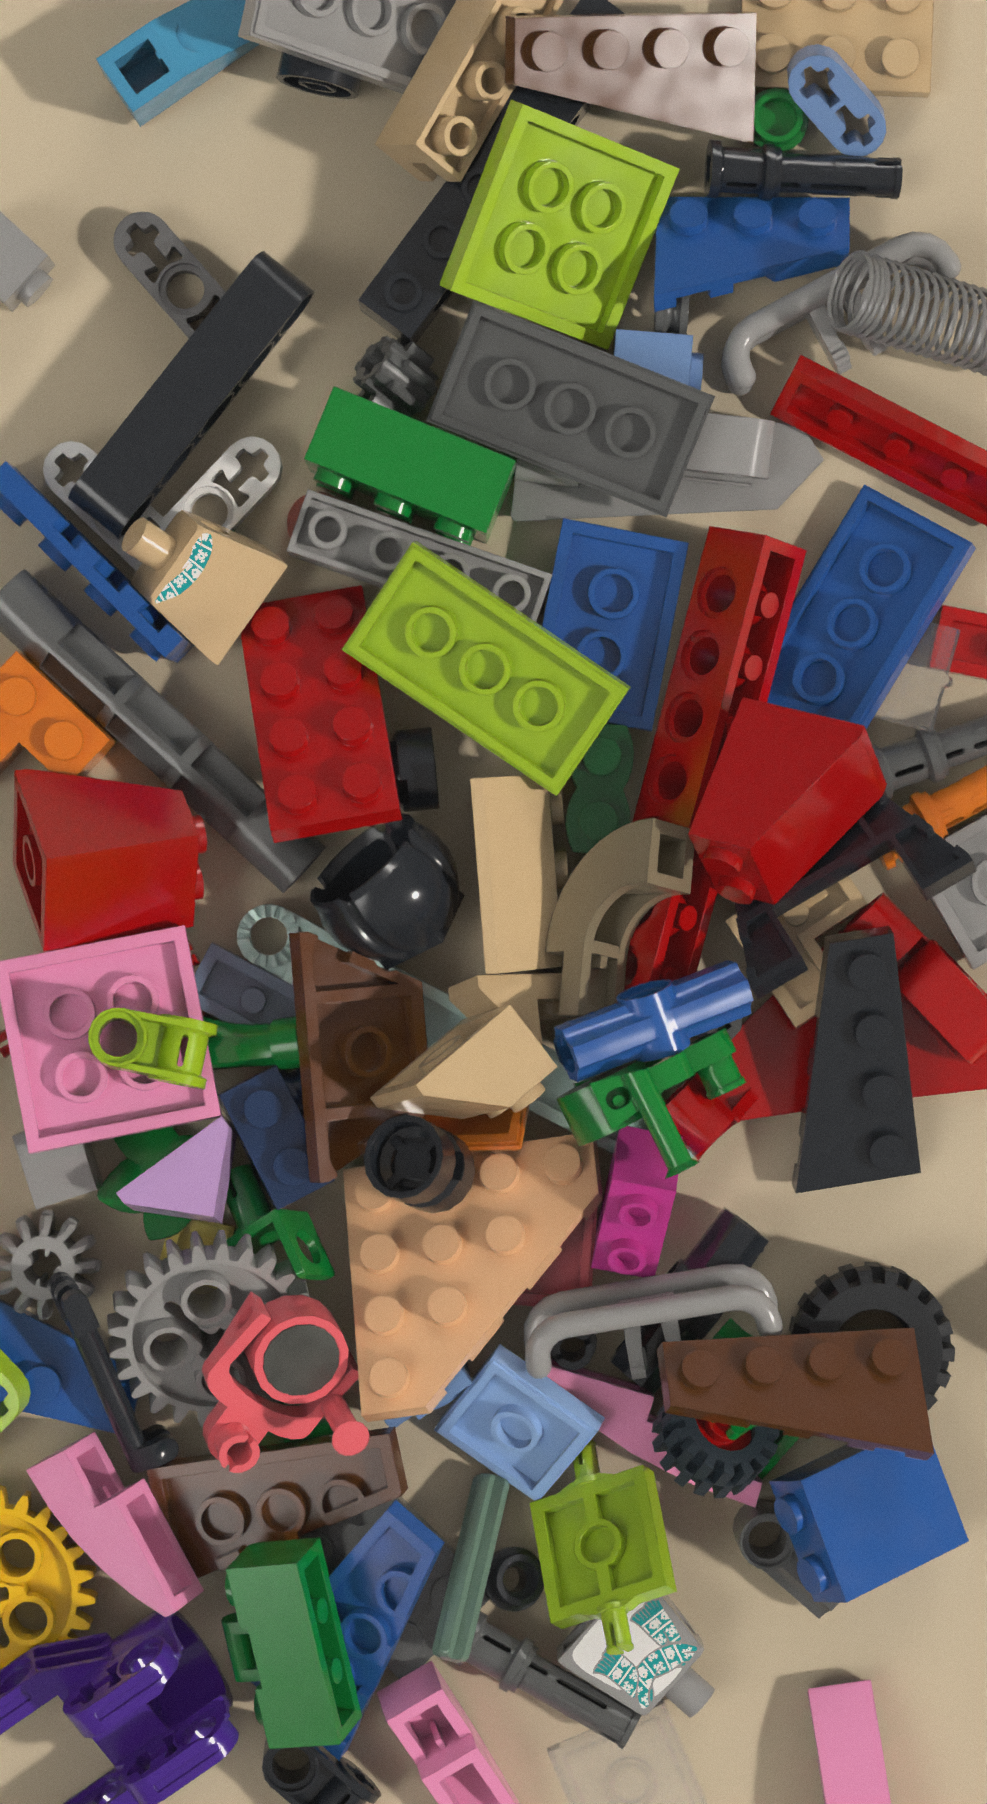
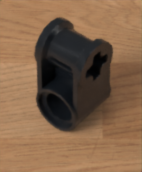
[262,1738,381,1804]

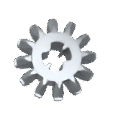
[0,1210,102,1320]

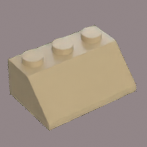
[470,775,569,975]

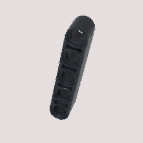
[68,251,314,539]

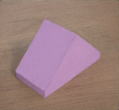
[116,1116,237,1224]

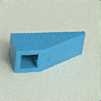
[96,0,259,127]

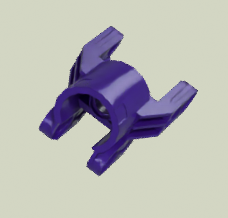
[0,1611,239,1804]

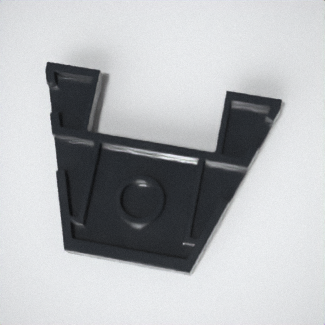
[734,791,977,999]

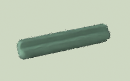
[432,1473,510,1663]

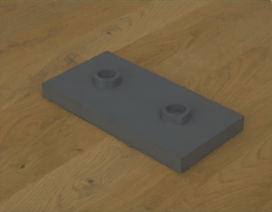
[426,300,715,517]

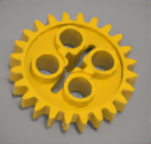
[0,1485,98,1670]

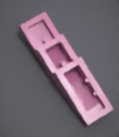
[547,1358,763,1508]
[807,1680,891,1804]

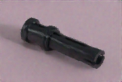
[704,139,903,201]

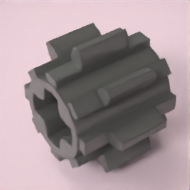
[353,336,439,417]

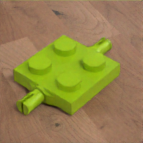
[530,1440,677,1655]

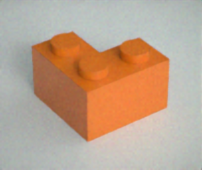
[0,651,118,777]

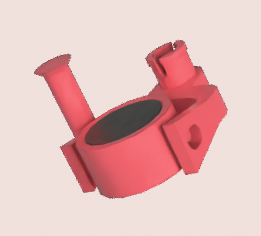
[202,1292,370,1473]

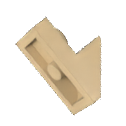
[448,973,566,1045]

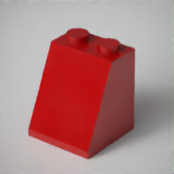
[688,697,887,905]
[13,769,207,952]

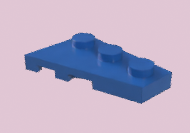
[654,197,850,312]

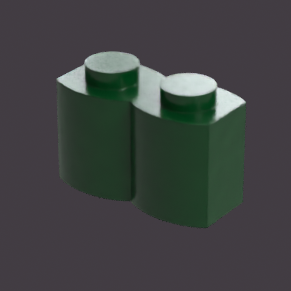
[565,724,634,853]

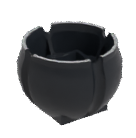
[310,813,465,970]

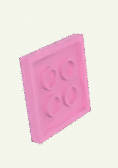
[0,925,222,1154]

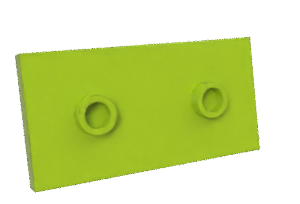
[342,541,631,796]

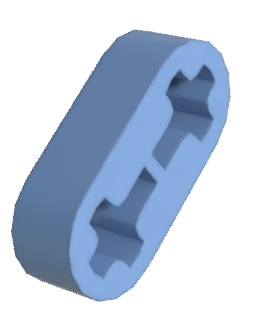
[787,44,886,157]

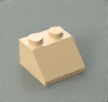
[370,1004,558,1119]

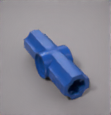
[553,960,754,1082]

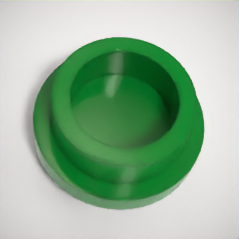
[754,88,809,152]

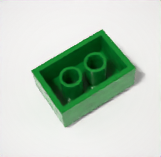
[304,386,516,546]

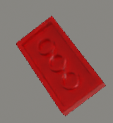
[240,585,402,843]

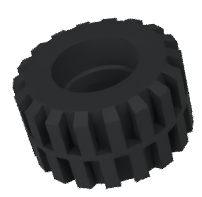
[789,1262,955,1410]

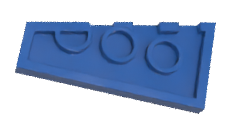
[0,1299,139,1433]
[251,1500,445,1761]

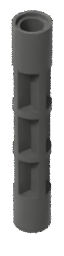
[0,569,326,893]

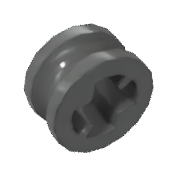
[654,295,690,335]

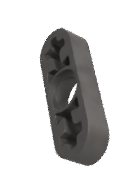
[114,212,226,338]

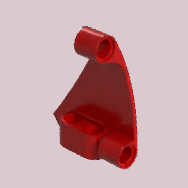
[665,892,987,1160]

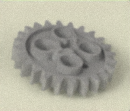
[107,1230,309,1427]

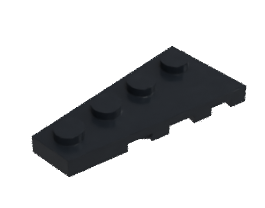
[792,926,921,1193]

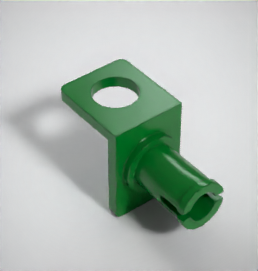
[226,1164,335,1281]

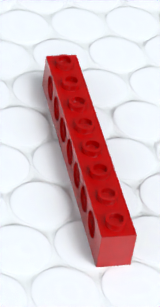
[624,526,807,990]

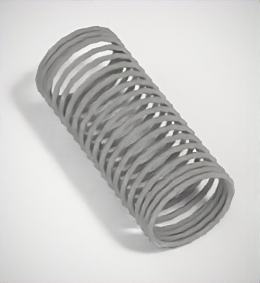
[827,250,987,376]

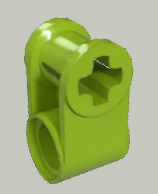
[88,1008,218,1090]

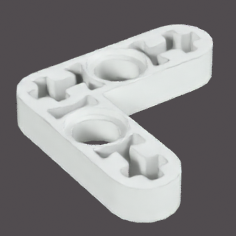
[43,436,283,571]

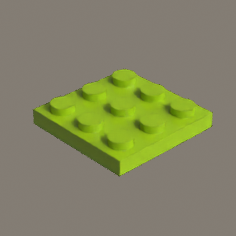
[439,100,680,350]

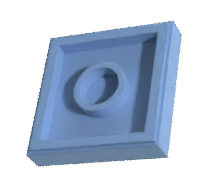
[434,1344,605,1501]

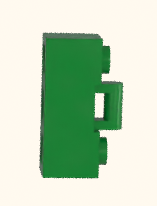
[221,1537,362,1749]

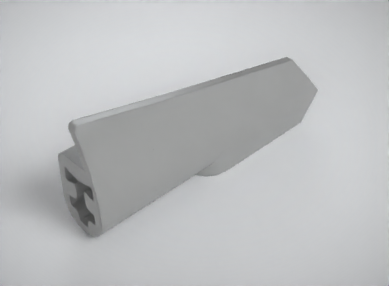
[511,413,824,521]

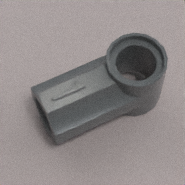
[733,1499,838,1619]

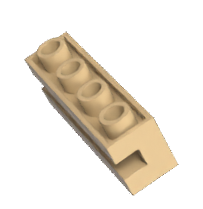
[374,0,564,182]

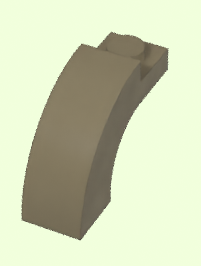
[545,818,694,1019]

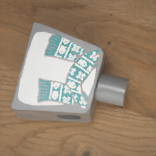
[557,1595,715,1718]

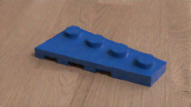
[0,461,195,663]

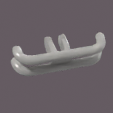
[721,231,961,396]
[523,1264,783,1380]

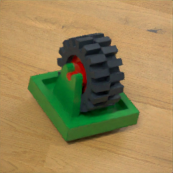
[652,1318,799,1498]

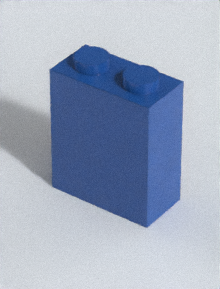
[769,1444,969,1603]

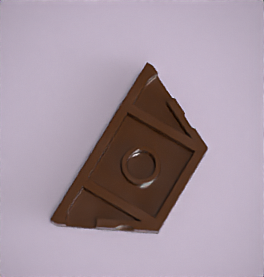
[289,932,428,1183]

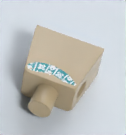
[122,510,288,665]

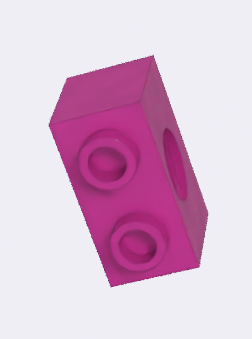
[591,1126,683,1278]

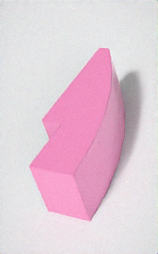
[26,1431,204,1617]
[377,1660,520,1804]

